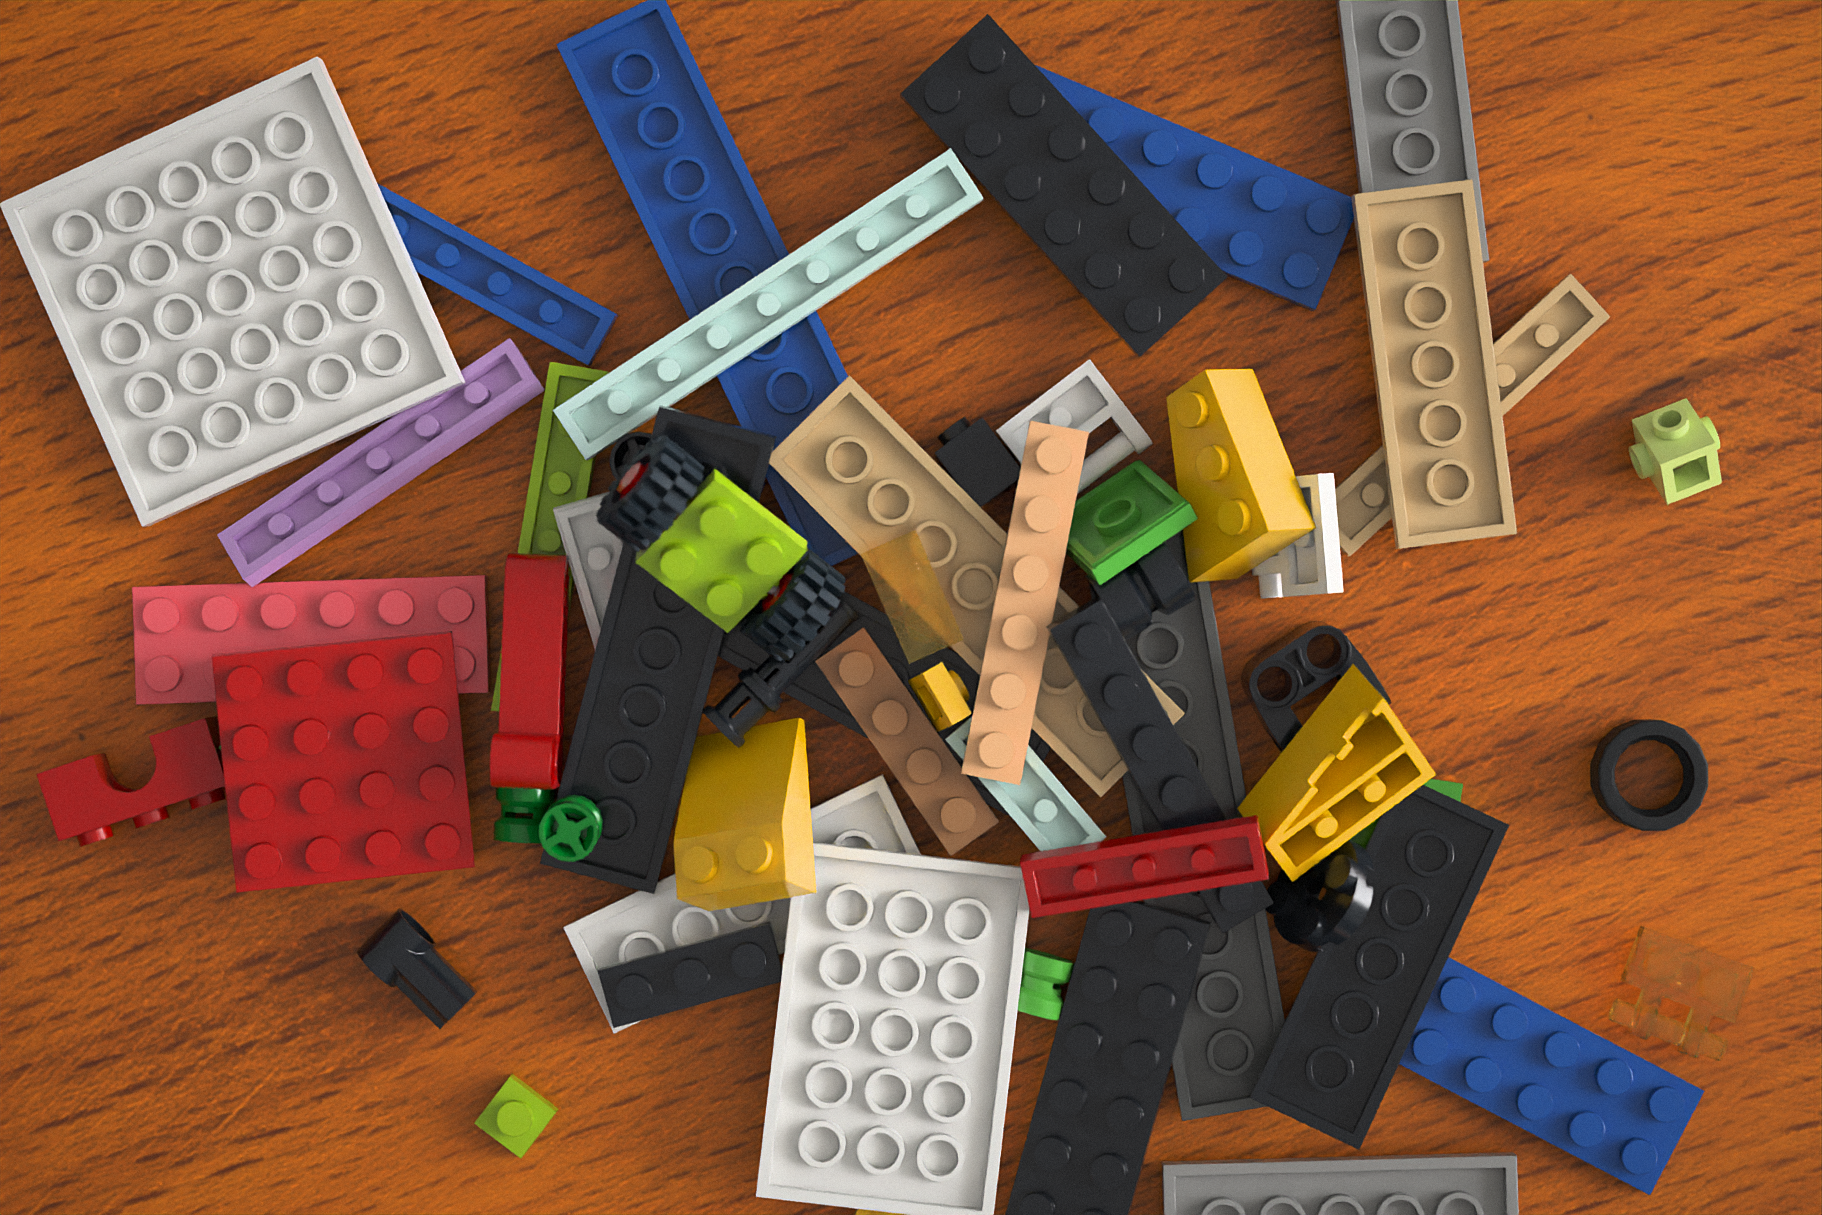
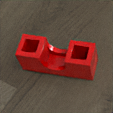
[36,716,226,847]

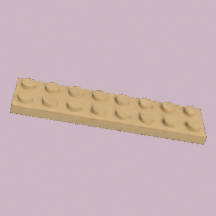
[769,375,1185,797]

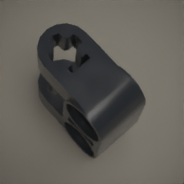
[1241,621,1392,753]

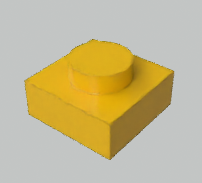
[908,662,972,732]

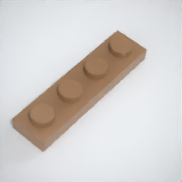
[815,628,999,856]

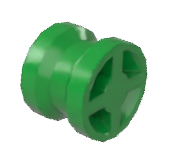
[539,795,603,862]

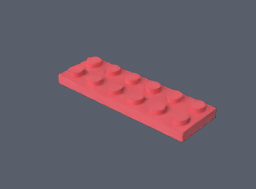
[132,575,491,705]

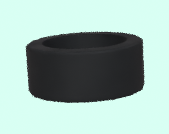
[1590,719,1708,831]

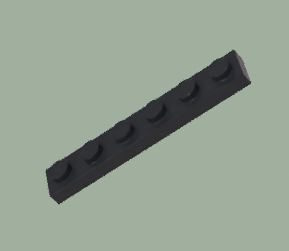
[1046,596,1274,933]

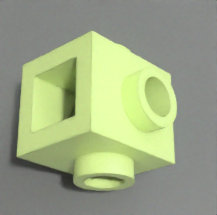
[1629,398,1722,505]

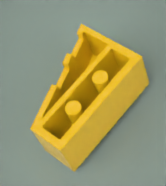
[1166,369,1316,583]
[1237,664,1436,882]

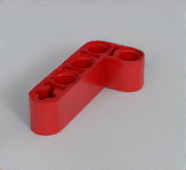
[490,553,570,790]

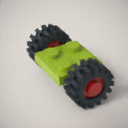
[596,435,846,662]

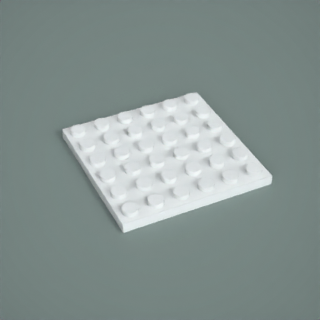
[0,57,465,527]

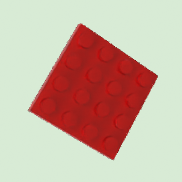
[212,631,475,893]

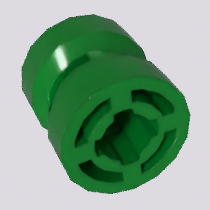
[493,787,555,843]

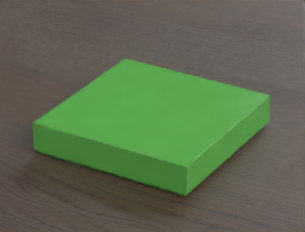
[1066,459,1198,586]

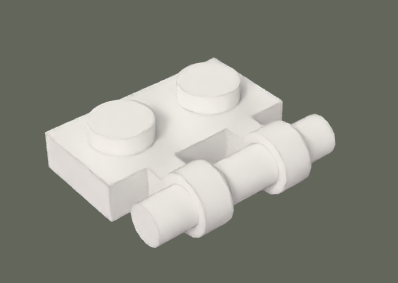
[1252,473,1343,599]

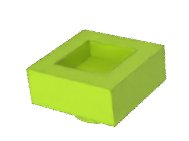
[474,1074,558,1159]

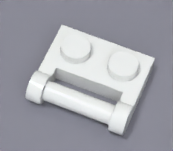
[995,359,1153,494]

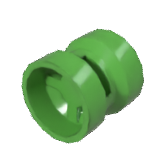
[1018,947,1075,1020]

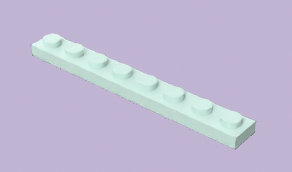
[553,148,983,461]

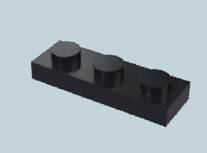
[598,922,783,1028]

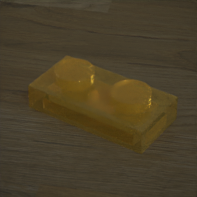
[861,530,964,663]

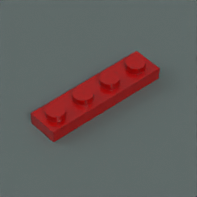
[1020,815,1268,918]

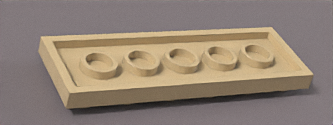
[1351,179,1517,549]

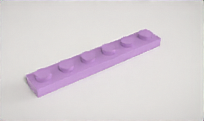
[217,338,545,587]

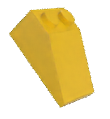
[674,718,816,911]

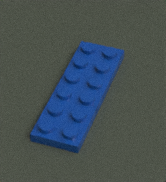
[1035,65,1354,311]
[1399,957,1704,1195]

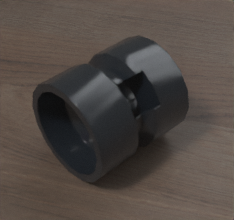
[1085,542,1196,641]

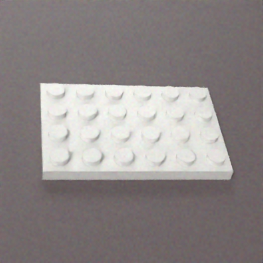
[756,842,1029,1215]

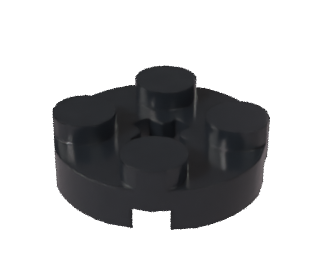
[1265,839,1374,952]

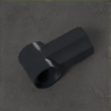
[357,909,477,1029]

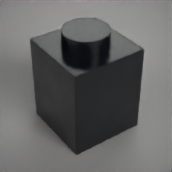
[934,417,1020,507]

